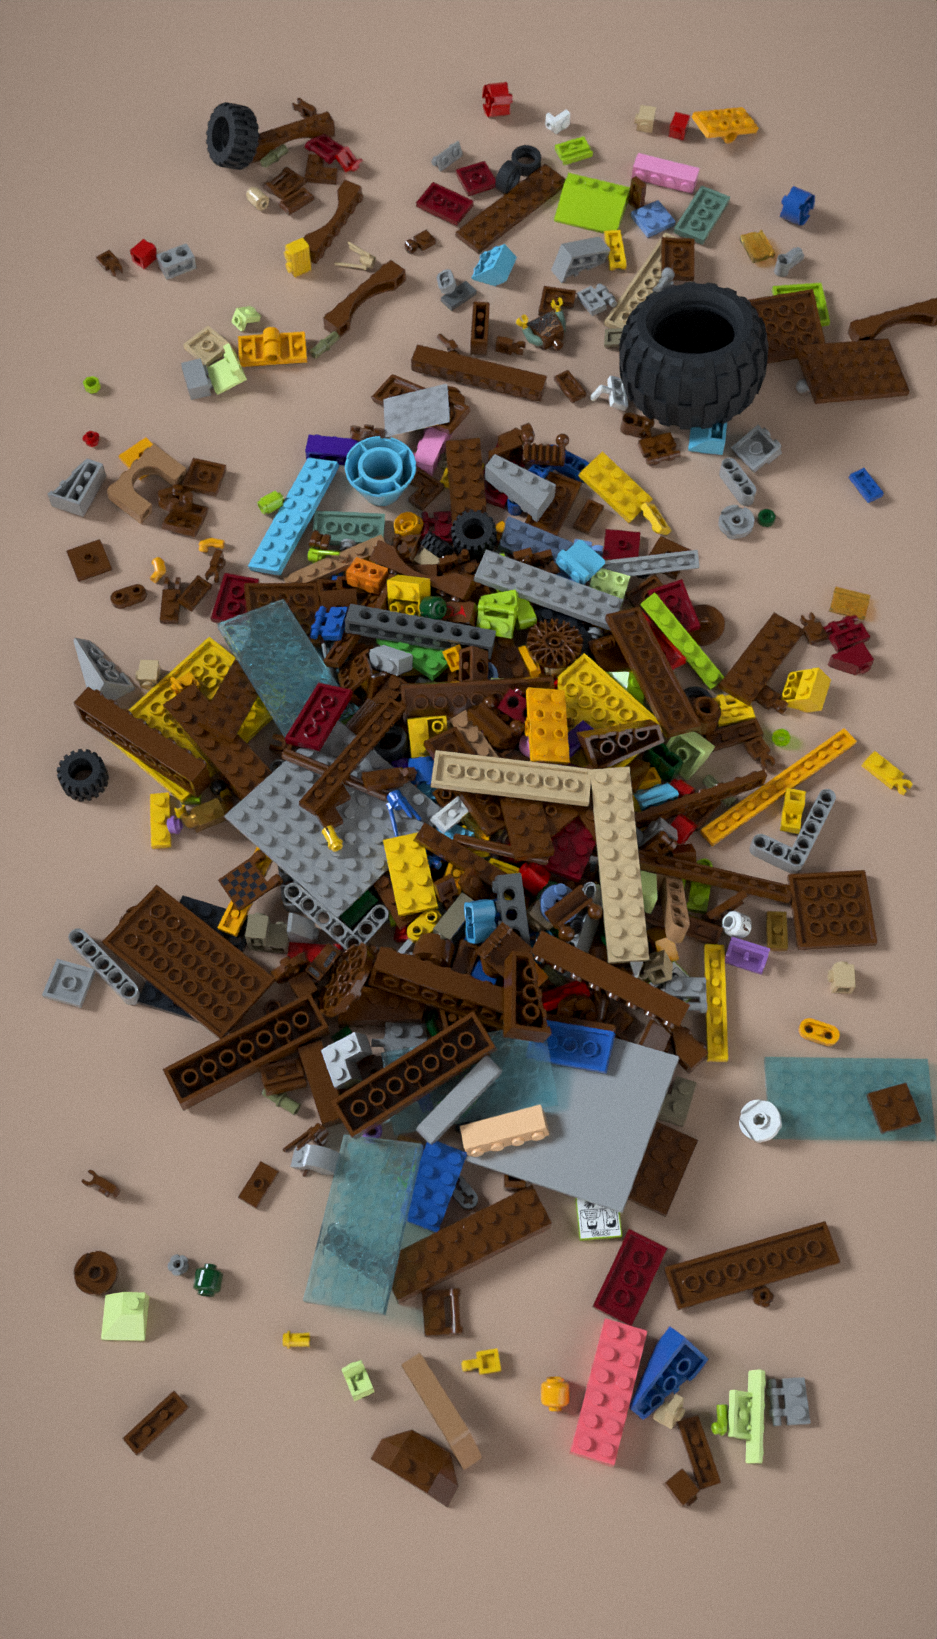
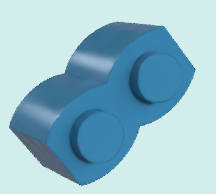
[464,899,497,944]

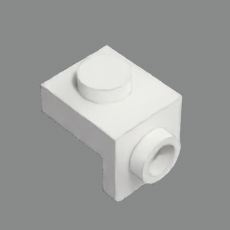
[545,110,570,134]

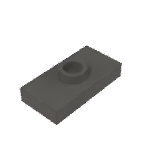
[441,281,477,311]

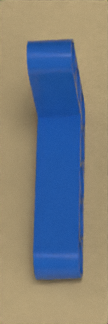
[507,444,589,516]

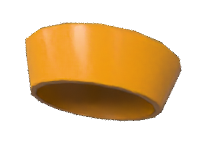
[394,512,423,536]

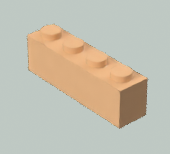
[460,1104,550,1157]

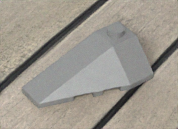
[73,638,135,700]

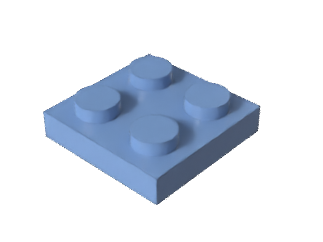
[631,200,675,238]

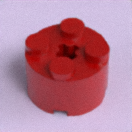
[482,82,513,117]

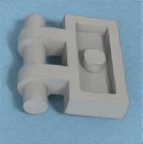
[577,283,617,316]
[766,1377,811,1426]

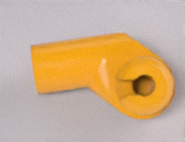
[198,538,225,552]
[150,557,166,583]

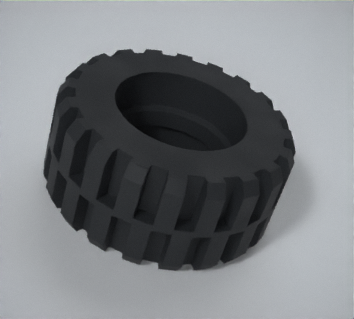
[206,102,259,170]

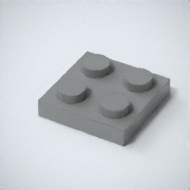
[42,959,96,1008]

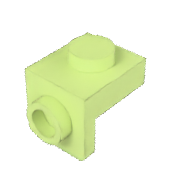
[232,306,261,331]
[342,1360,374,1402]

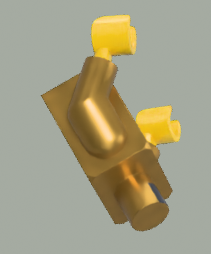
[174,786,234,833]

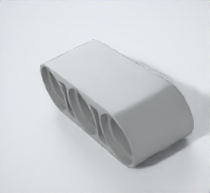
[719,458,756,506]

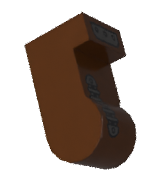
[305,942,342,982]

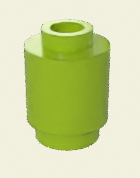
[257,491,285,514]

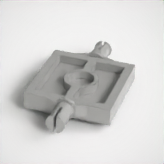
[371,1022,428,1063]

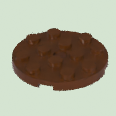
[317,942,374,1017]

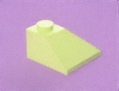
[101,1292,149,1341]

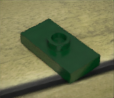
[339,890,379,929]

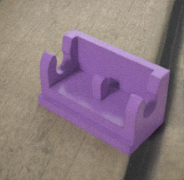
[725,937,770,975]

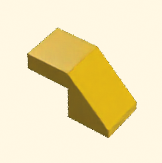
[780,788,806,834]

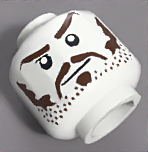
[722,911,752,939]

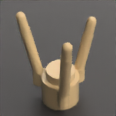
[334,241,376,271]

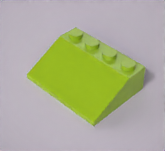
[554,173,630,234]

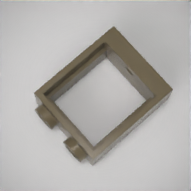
[433,893,474,946]

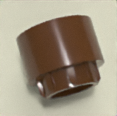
[691,696,721,734]

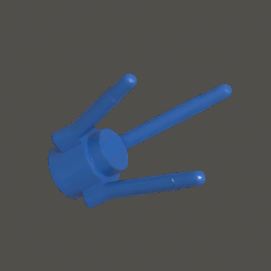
[386,790,422,837]

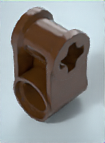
[620,412,655,439]

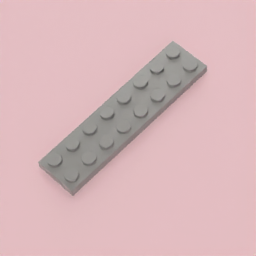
[474,550,623,631]

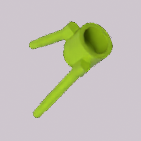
[308,547,341,575]

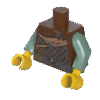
[516,297,566,351]

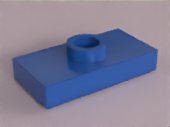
[849,468,884,503]

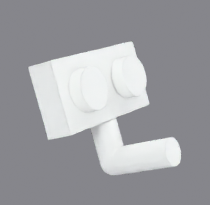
[590,376,628,411]

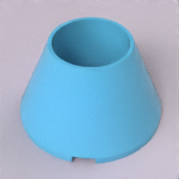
[345,436,416,506]

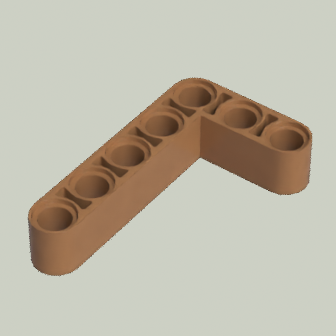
[640,869,690,943]
[401,1352,482,1470]

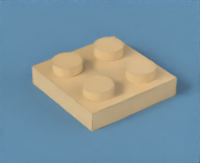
[183,326,231,367]

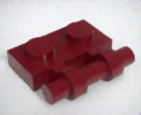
[421,511,453,544]
[823,615,870,653]

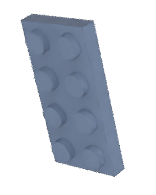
[497,516,574,568]

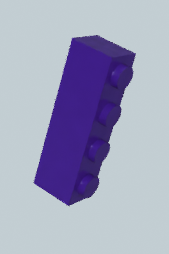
[305,434,360,466]

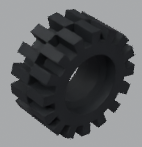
[420,531,455,558]

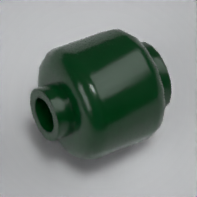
[419,596,447,620]
[193,1263,223,1297]

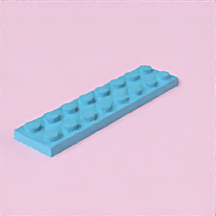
[248,458,340,576]

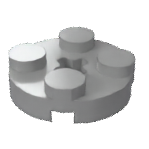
[718,505,754,540]

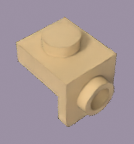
[653,1394,685,1429]

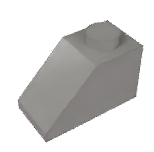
[287,913,319,944]

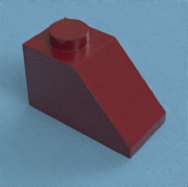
[828,642,874,675]

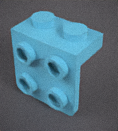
[555,540,605,585]

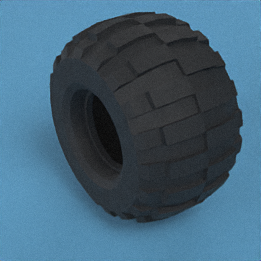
[619,282,769,430]

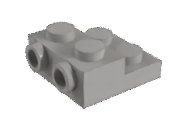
[731,425,782,473]

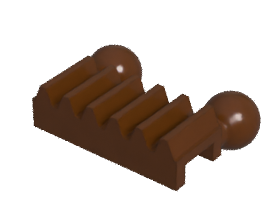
[521,431,569,467]
[467,696,524,746]
[544,884,603,942]

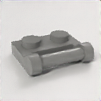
[665,977,707,1013]

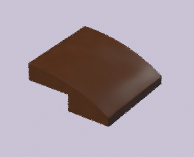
[162,503,208,537]

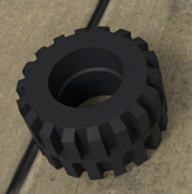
[451,509,497,560]
[57,749,109,802]

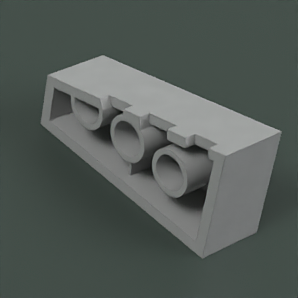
[485,454,556,522]

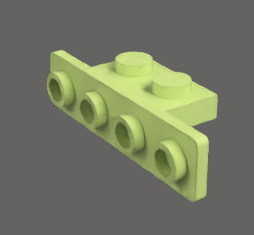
[728,1369,766,1464]

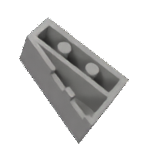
[47,459,107,517]

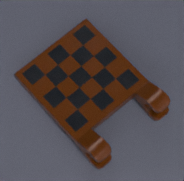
[218,849,283,912]

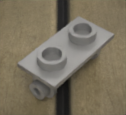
[431,141,463,172]

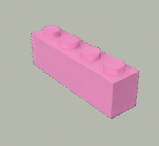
[632,153,700,194]
[413,427,453,476]

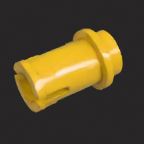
[321,826,343,852]
[283,1331,310,1349]

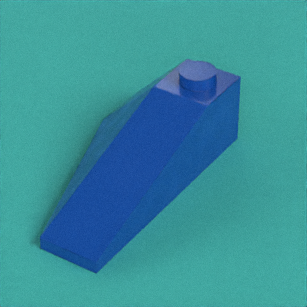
[629,1326,709,1420]

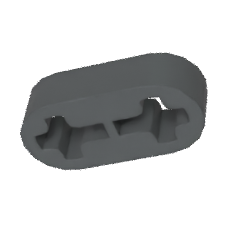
[452,1175,478,1211]

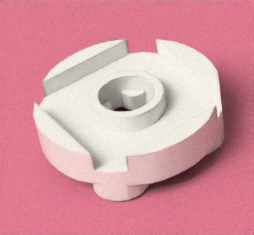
[739,1100,782,1143]

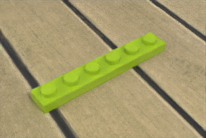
[640,592,724,690]

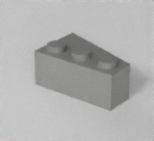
[551,236,610,283]

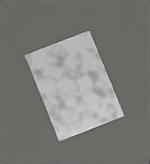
[383,384,450,437]

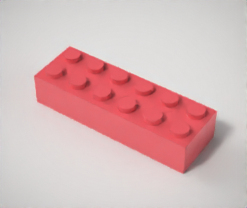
[569,1318,647,1467]

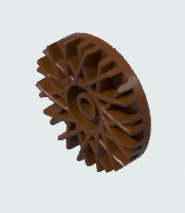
[527,618,583,669]

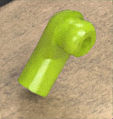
[712,1404,729,1436]

